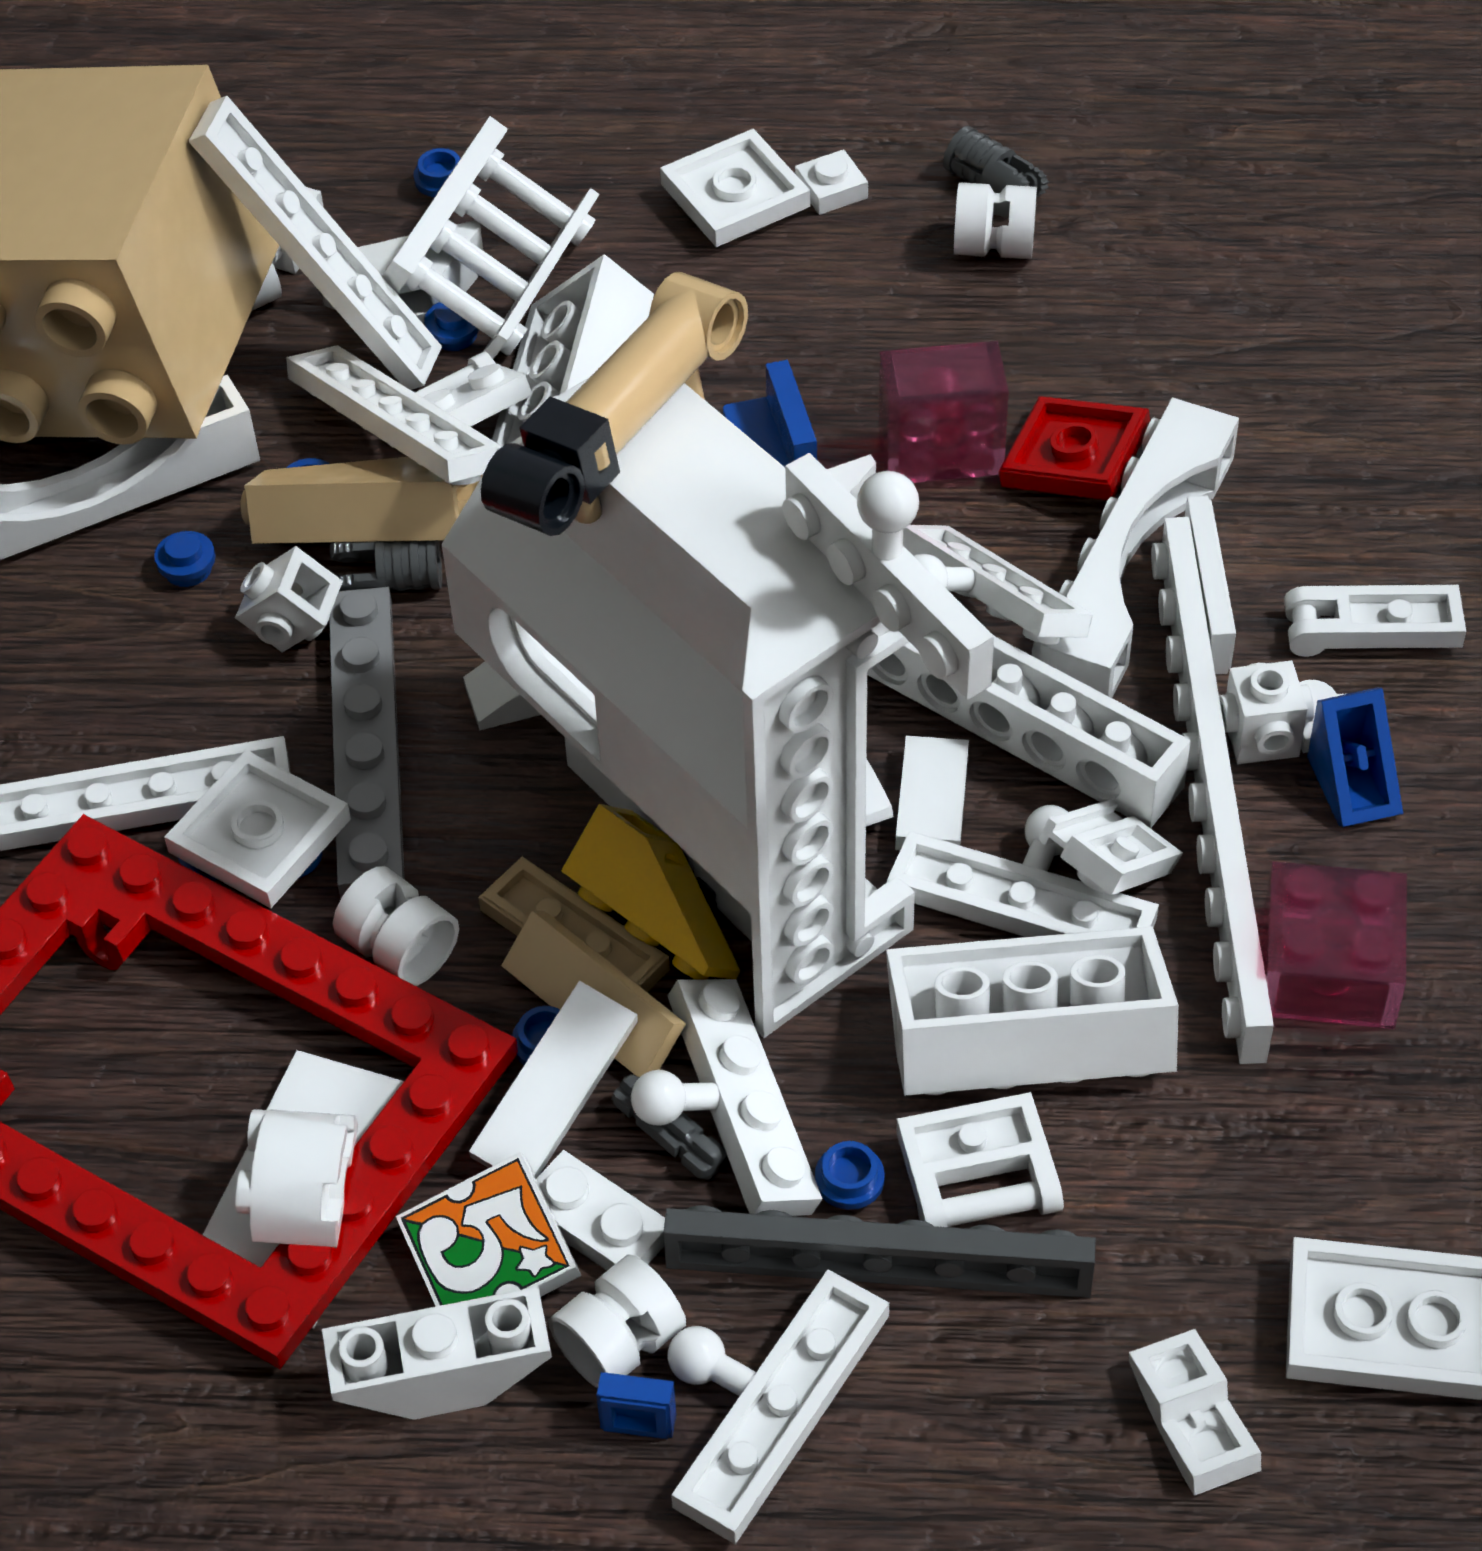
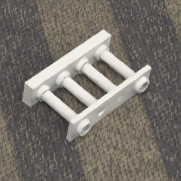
[382,116,599,359]

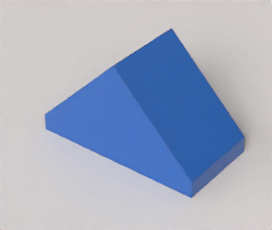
[1307,687,1404,827]

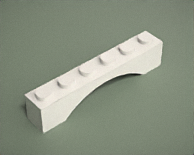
[0,375,261,560]
[1032,397,1239,698]

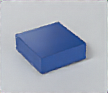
[596,1372,677,1439]

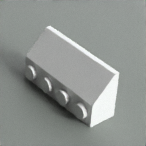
[492,254,654,447]
[886,926,1179,1096]

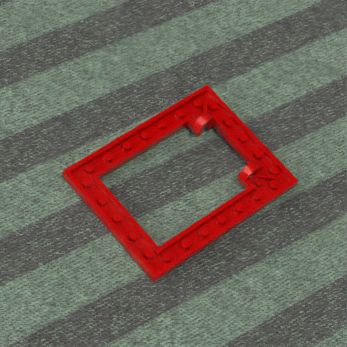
[0,814,518,1369]

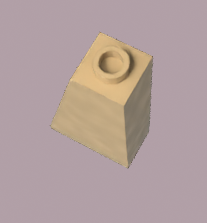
[241,457,483,544]

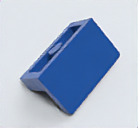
[723,360,817,467]

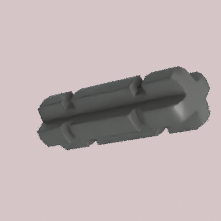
[612,1075,728,1180]

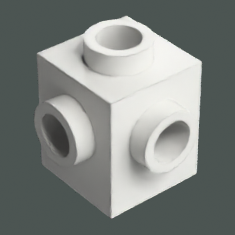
[235,546,343,652]
[1219,660,1314,765]

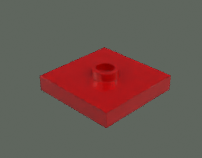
[998,396,1150,500]

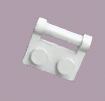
[415,351,533,427]
[896,1092,1064,1227]

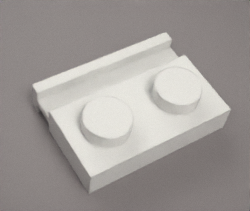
[1037,799,1183,896]

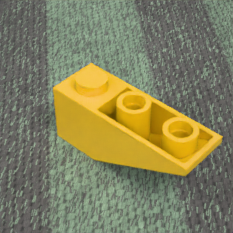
[561,804,740,980]

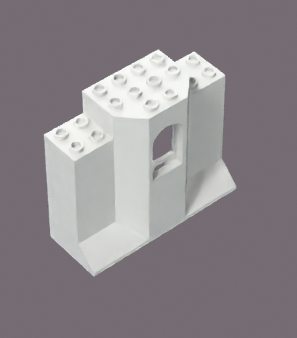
[442,377,914,1038]

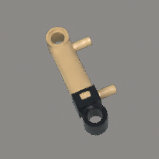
[480,272,748,536]

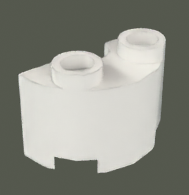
[235,1109,358,1248]

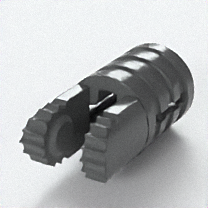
[943,126,1049,197]
[330,540,442,592]

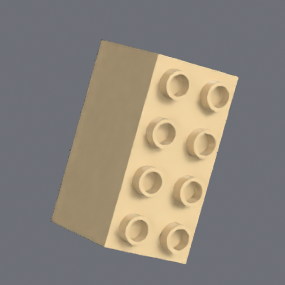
[0,65,279,444]

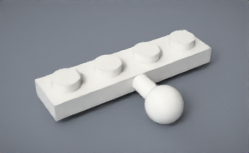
[782,453,994,700]
[903,525,1093,644]
[887,805,1159,937]
[631,979,823,1216]
[668,1270,889,1544]

